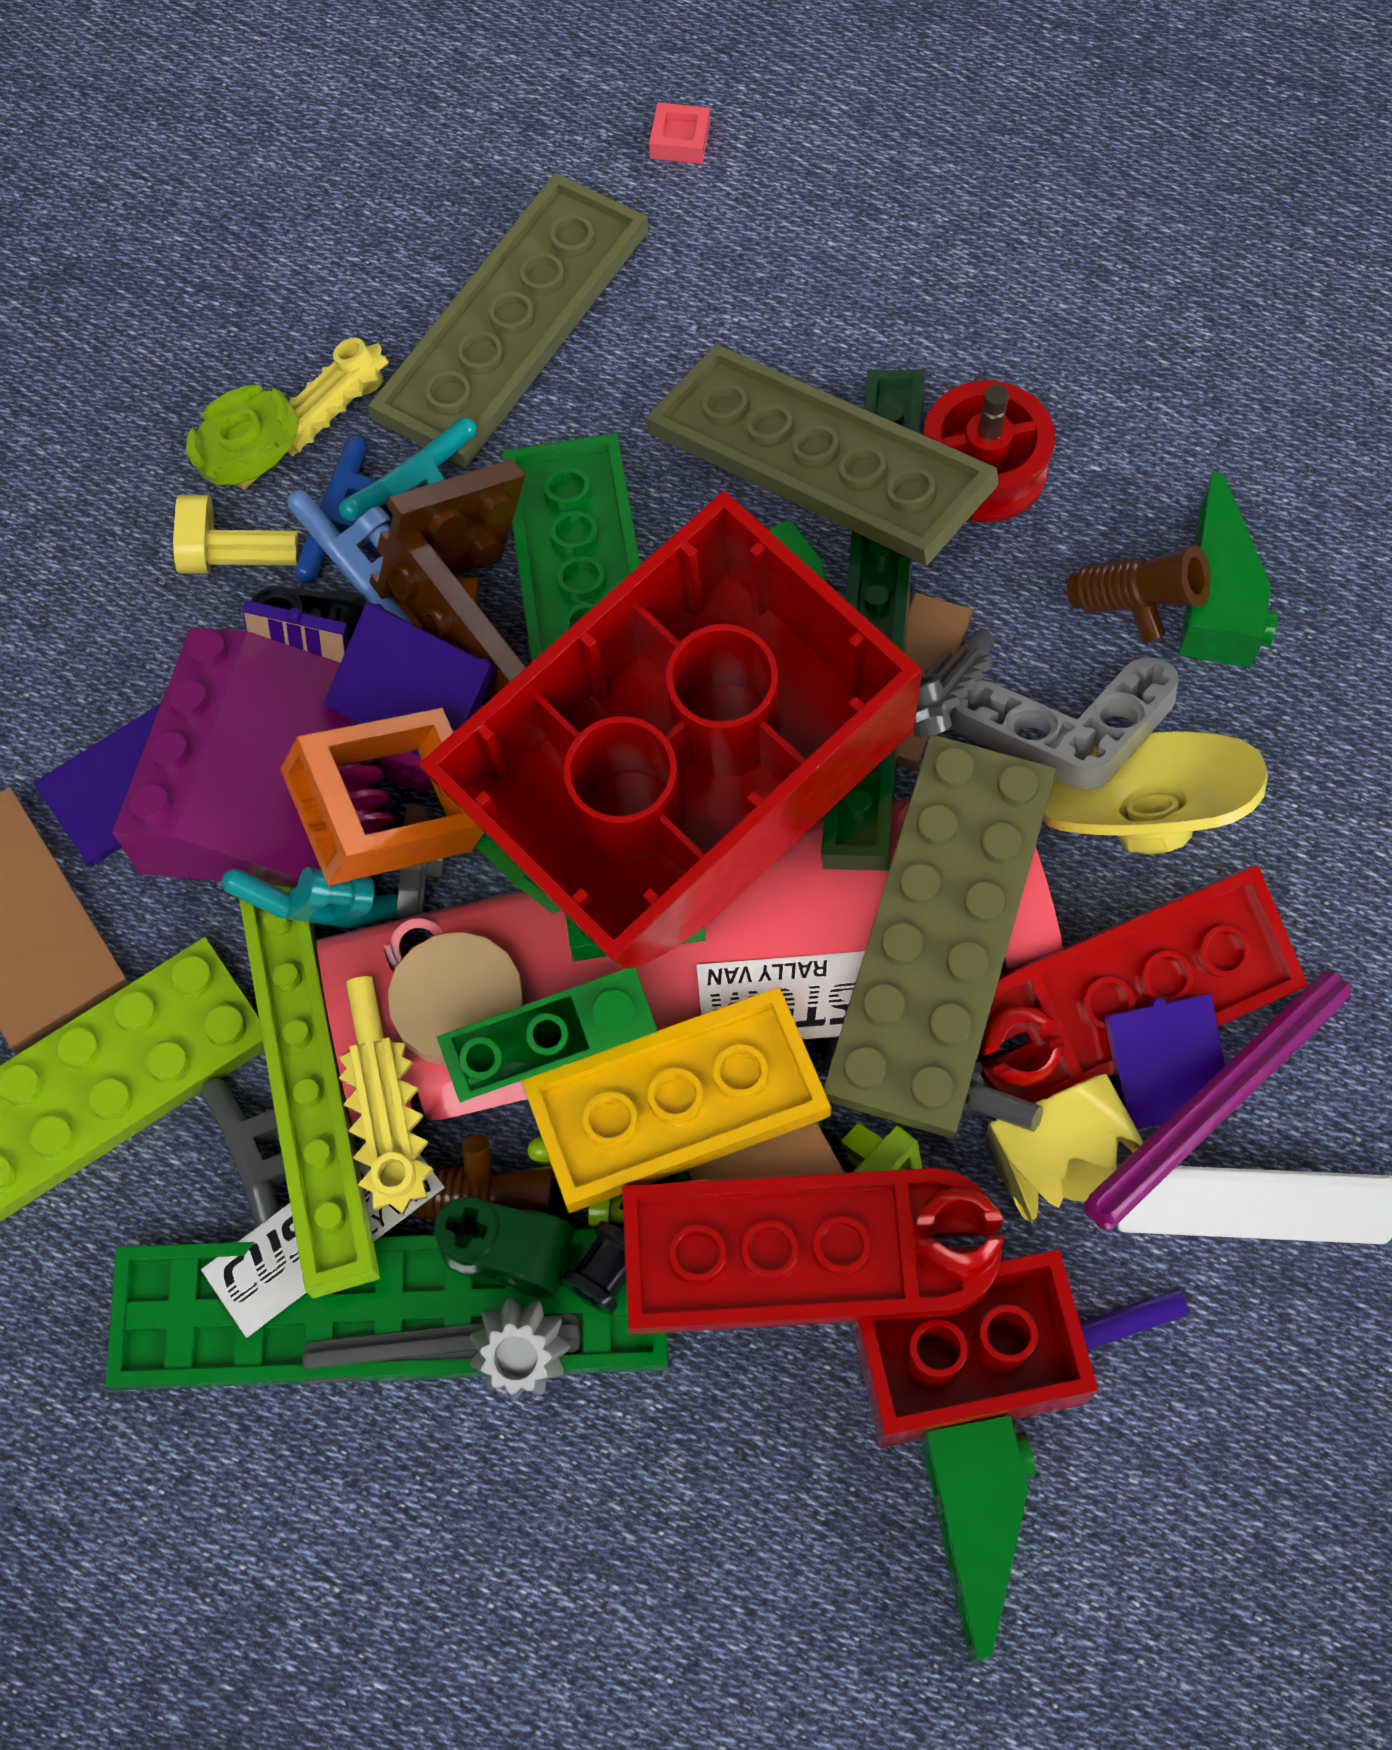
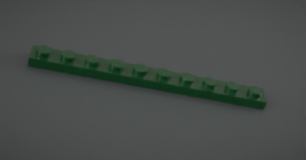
[821,370,926,871]

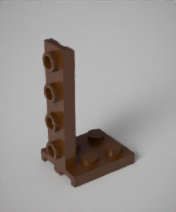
[369,459,526,705]

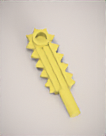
[237,338,389,490]
[339,976,434,1215]

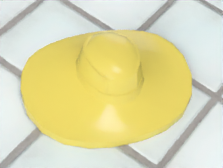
[1043,731,1268,855]

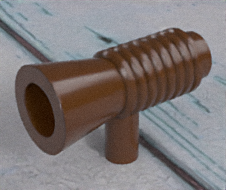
[1067,545,1210,642]
[413,1135,560,1220]

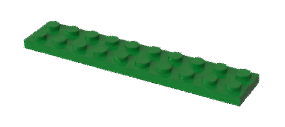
[502,433,706,962]

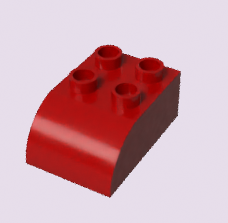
[418,490,922,968]

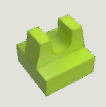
[841,1122,922,1173]

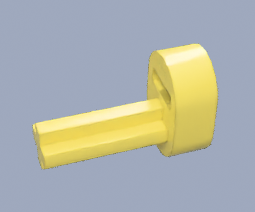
[173,495,299,574]

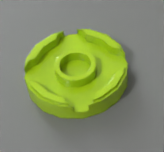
[186,385,298,485]

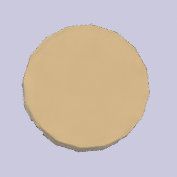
[388,932,524,1066]

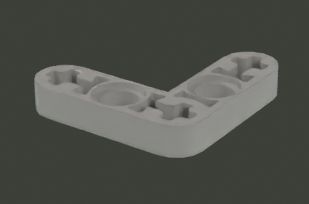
[951,657,1179,789]

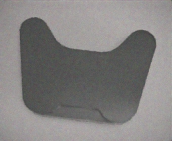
[396,803,444,920]

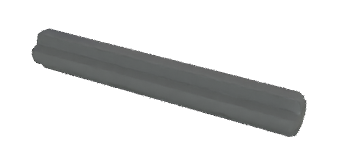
[302,1313,581,1384]

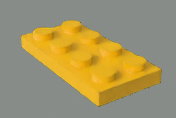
[521,987,831,1213]

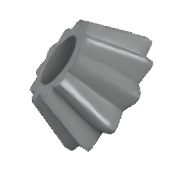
[469,1297,571,1400]

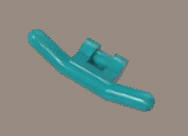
[339,417,477,521]
[221,867,398,928]

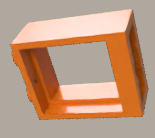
[280,708,484,886]

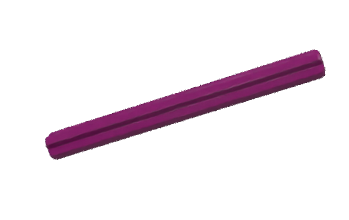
[1083,971,1351,1230]

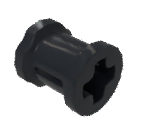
[560,1220,626,1316]

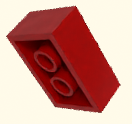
[851,1249,1098,1448]

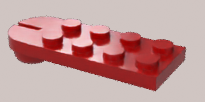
[978,865,1308,1103]
[622,1168,1005,1335]

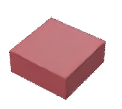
[649,102,710,164]

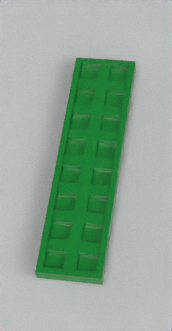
[105,1228,668,1391]

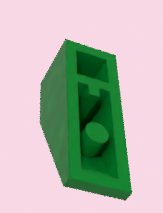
[1178,472,1278,668]
[921,1415,1035,1663]

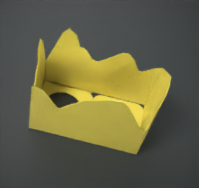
[984,1074,1144,1224]

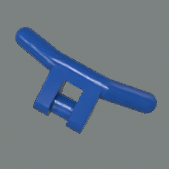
[295,436,392,583]

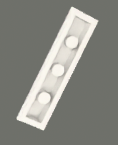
[1116,1166,1392,1244]

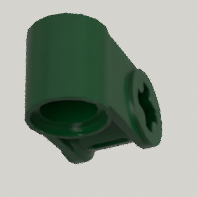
[434,1197,575,1299]

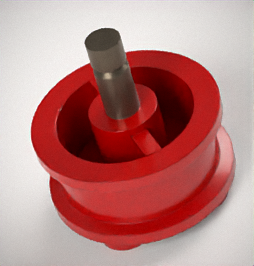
[923,380,1055,523]

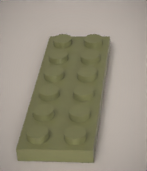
[368,172,649,468]
[645,344,999,566]
[823,735,1057,1140]

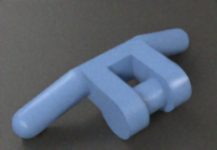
[287,490,411,623]

